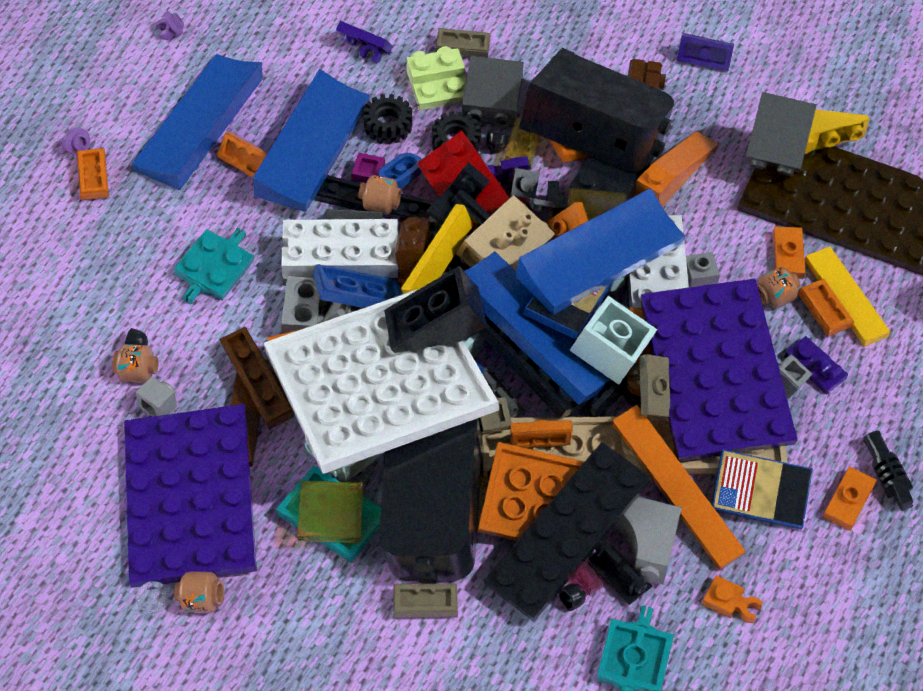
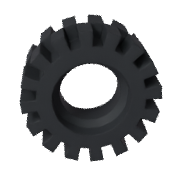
[363,94,412,145]
[432,111,481,151]

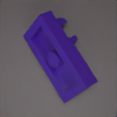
[336,20,393,64]
[677,33,734,71]
[784,336,848,395]

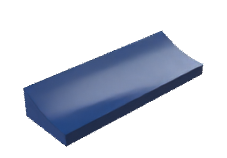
[131,54,263,190]
[253,69,370,212]
[515,188,686,315]
[464,251,611,405]

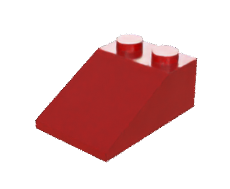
[417,131,510,235]

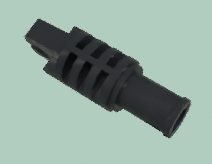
[863,431,913,511]

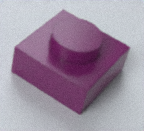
[351,153,385,183]

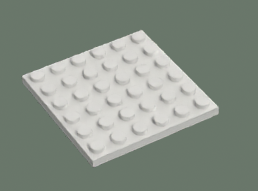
[264,289,499,474]

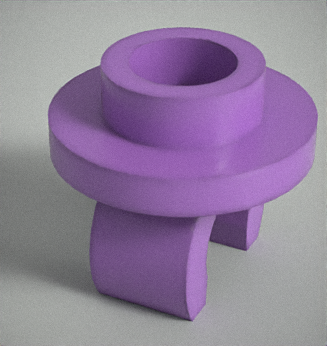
[155,11,184,40]
[59,128,90,156]

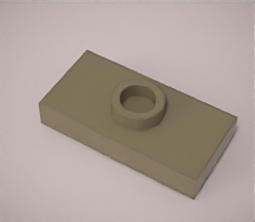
[436,28,491,58]
[640,354,670,419]
[394,584,458,618]

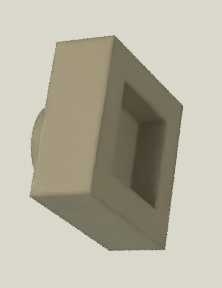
[478,397,512,434]

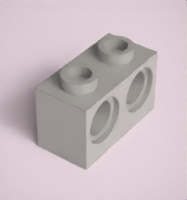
[281,276,327,334]

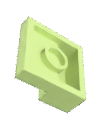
[407,46,466,110]

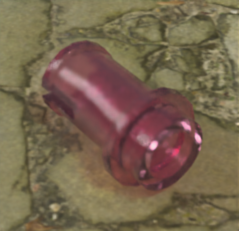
[574,558,604,596]

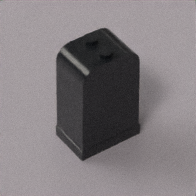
[519,48,674,172]
[379,418,484,584]

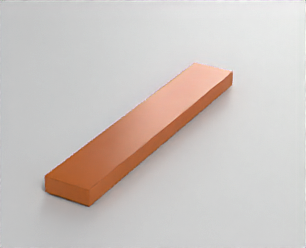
[611,405,746,571]

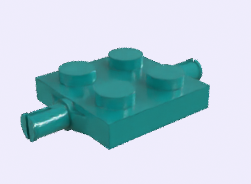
[174,228,254,304]
[596,605,674,691]

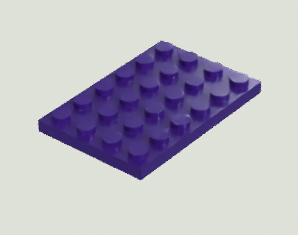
[640,279,798,461]
[124,404,257,588]

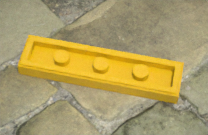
[401,204,474,294]
[805,246,891,347]

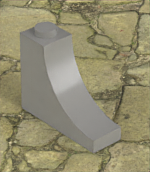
[614,497,682,584]

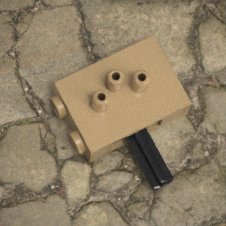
[452,190,555,271]

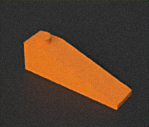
[634,131,719,207]

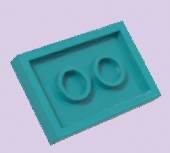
[276,465,381,563]

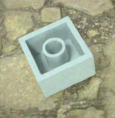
[570,296,657,385]

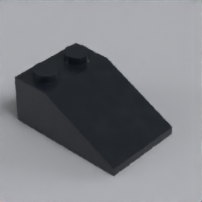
[568,157,651,212]
[384,266,487,353]

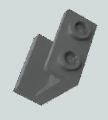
[462,56,524,127]
[745,92,817,176]

